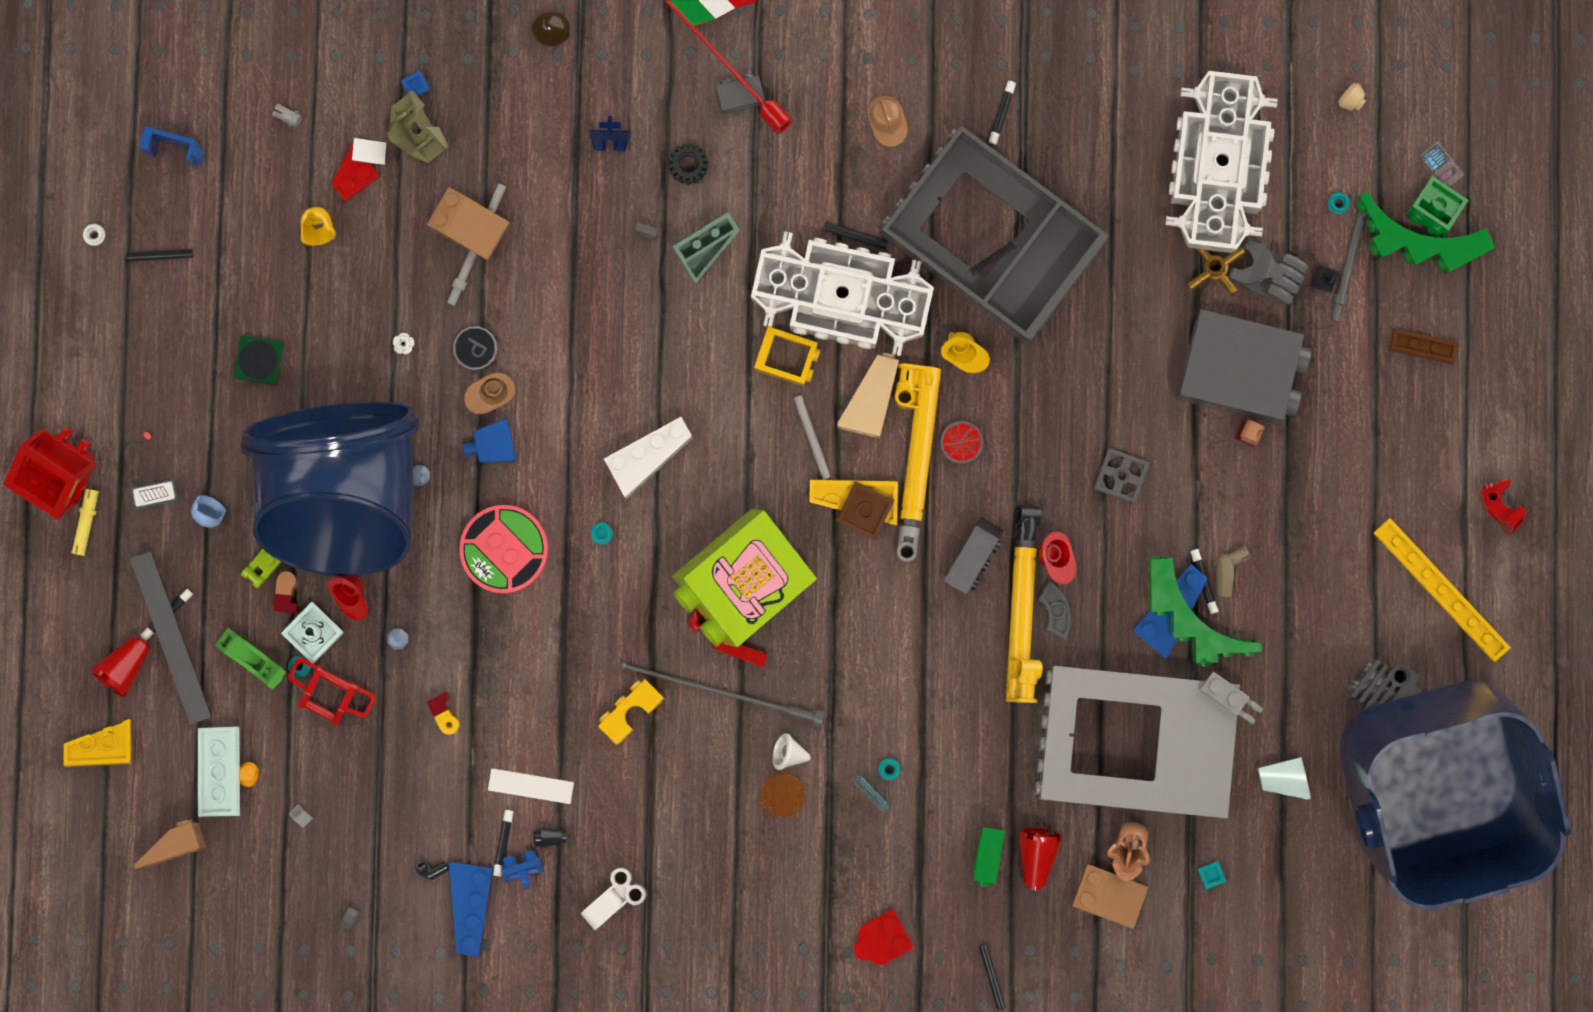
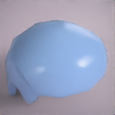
[191,495,226,528]

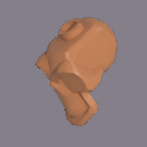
[1107,822,1150,881]

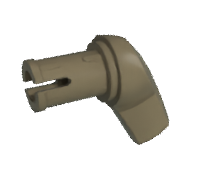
[1216,546,1250,597]

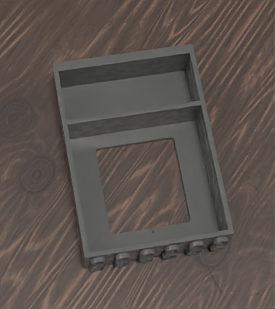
[881,125,1109,346]

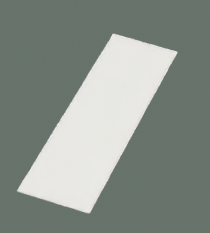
[488,768,574,804]

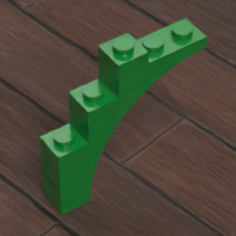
[1356,191,1496,274]
[1147,556,1262,667]

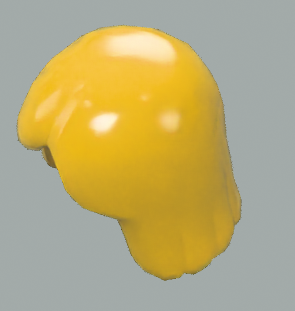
[300,207,336,246]

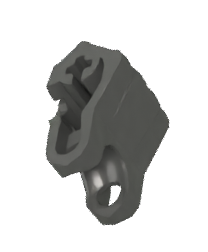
[1227,239,1308,305]

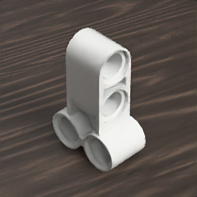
[581,868,646,930]

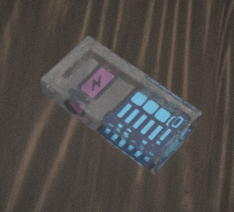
[1420,141,1465,187]

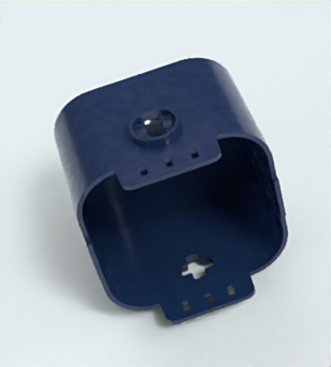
[1340,681,1570,910]

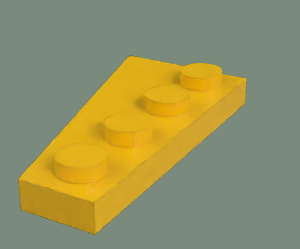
[810,480,898,525]

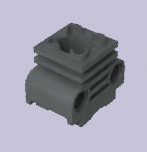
[1345,659,1421,713]

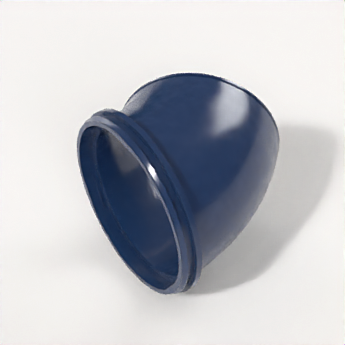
[240,402,420,576]

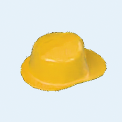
[941,332,990,373]

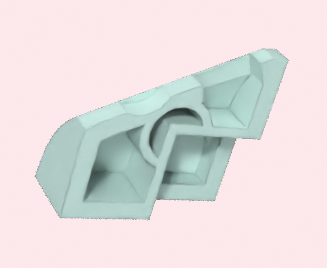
[1257,757,1311,800]

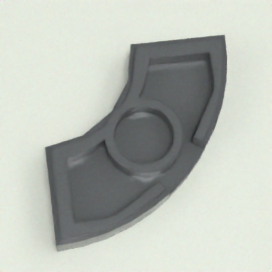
[1038,581,1071,641]

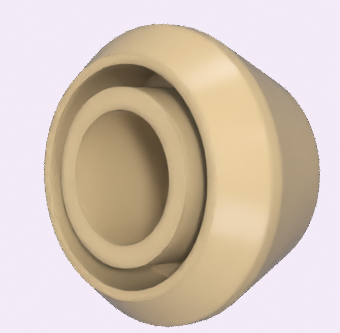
[1338,83,1366,111]

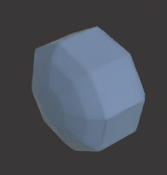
[413,465,431,487]
[387,629,409,650]

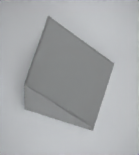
[289,804,313,828]

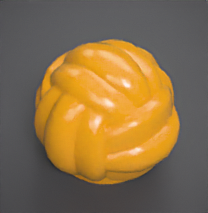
[239,762,259,787]

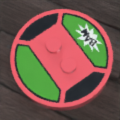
[459,505,549,594]

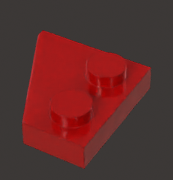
[332,143,381,202]

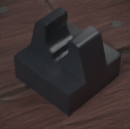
[1310,265,1339,294]

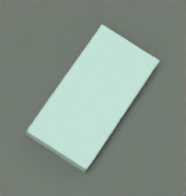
[198,727,240,817]

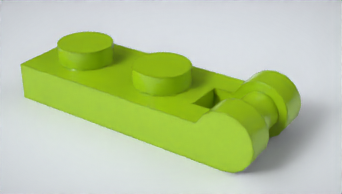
[241,549,282,589]

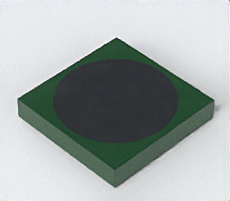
[233,335,284,386]

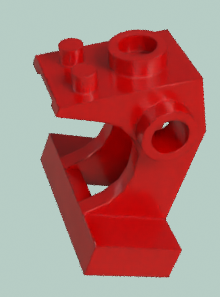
[1479,478,1527,537]

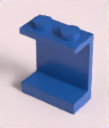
[139,127,204,169]

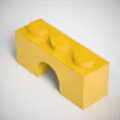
[598,679,665,745]

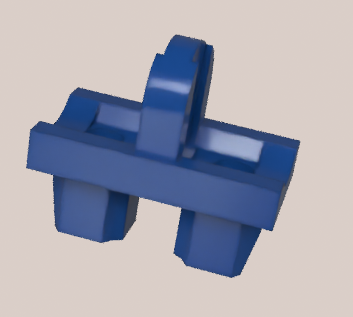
[501,850,544,890]

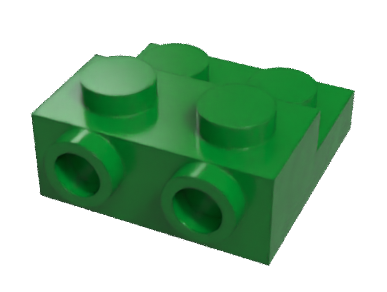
[1407,176,1468,238]

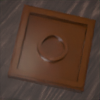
[836,481,895,540]

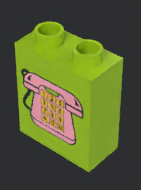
[672,509,817,647]

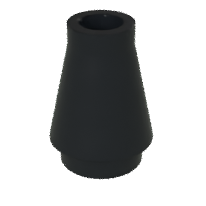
[534,827,566,849]

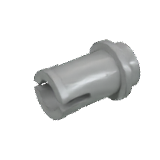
[272,104,302,127]

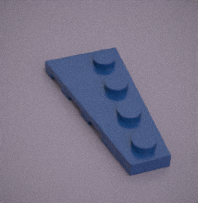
[1133,564,1208,659]
[449,862,493,957]

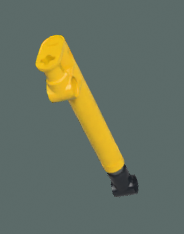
[1006,505,1042,703]

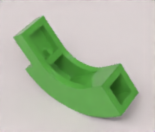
[215,628,286,690]

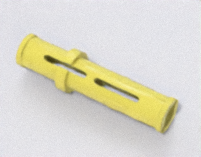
[71,489,99,556]

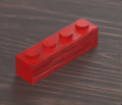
[712,642,768,668]

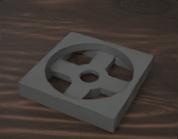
[1094,448,1150,504]

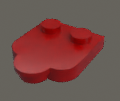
[854,909,914,965]

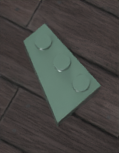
[671,212,740,284]

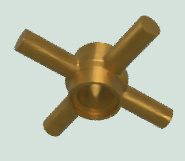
[1187,247,1246,296]

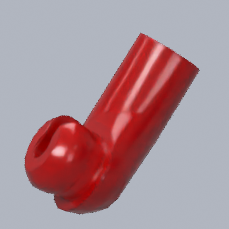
[688,608,703,632]

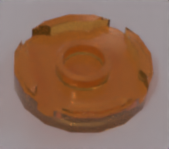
[761,773,805,818]

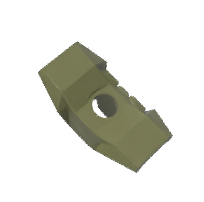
[388,91,449,163]

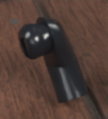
[415,861,449,880]

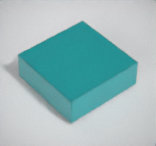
[1197,861,1226,890]

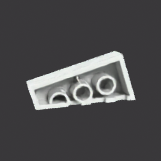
[604,417,693,499]

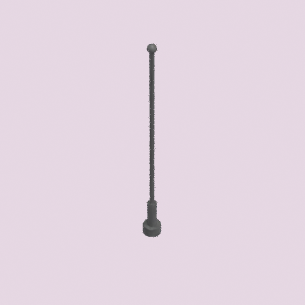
[619,661,825,728]

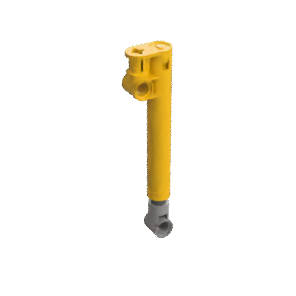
[895,364,941,563]

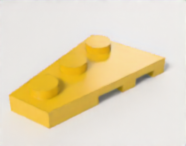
[64,719,132,767]

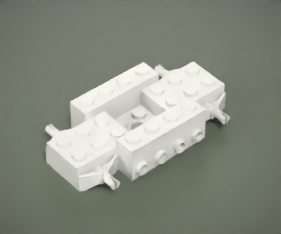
[1165,71,1278,253]
[751,232,934,356]

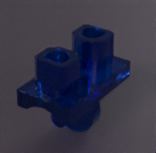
[590,116,630,151]

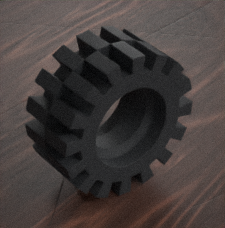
[668,143,708,185]

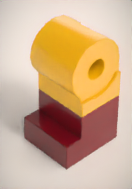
[426,692,460,735]

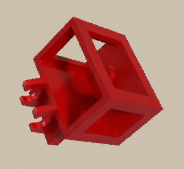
[3,427,97,520]

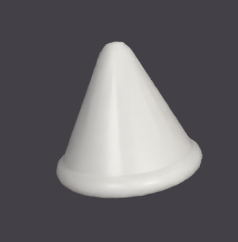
[773,733,811,770]

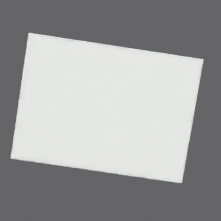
[352,138,386,165]

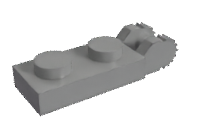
[1200,672,1263,725]

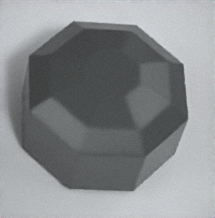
[340,907,360,930]

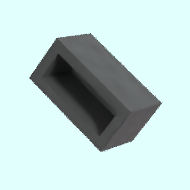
[716,74,765,115]

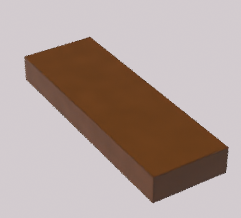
[1389,328,1459,364]

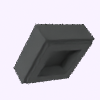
[635,222,659,240]

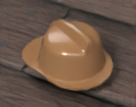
[868,96,908,147]
[464,373,515,414]

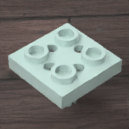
[281,602,344,664]

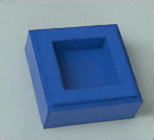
[401,70,431,97]

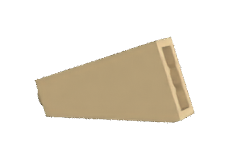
[837,353,899,439]

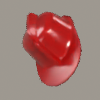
[1038,532,1077,584]
[328,575,368,620]

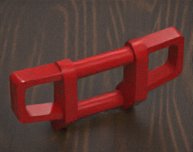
[287,657,376,726]

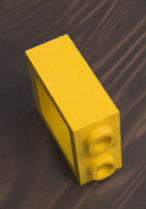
[754,327,821,387]

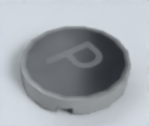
[453,326,497,370]

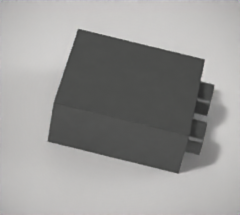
[1176,309,1312,425]

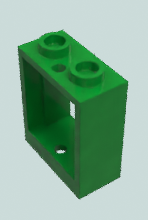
[972,827,1005,888]

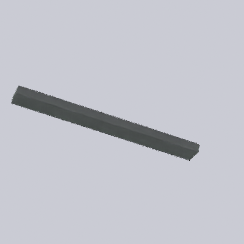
[130,551,212,725]

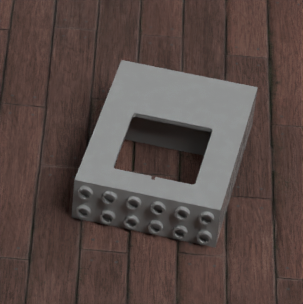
[1035,666,1240,819]

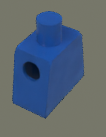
[463,419,517,464]

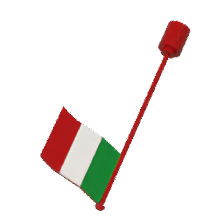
[664,0,793,134]

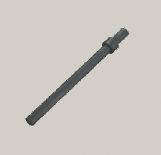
[1330,210,1366,323]

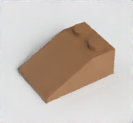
[427,187,510,260]
[134,820,207,869]
[1071,864,1149,929]

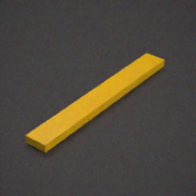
[1373,518,1511,663]

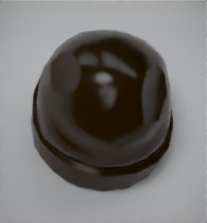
[532,11,571,47]

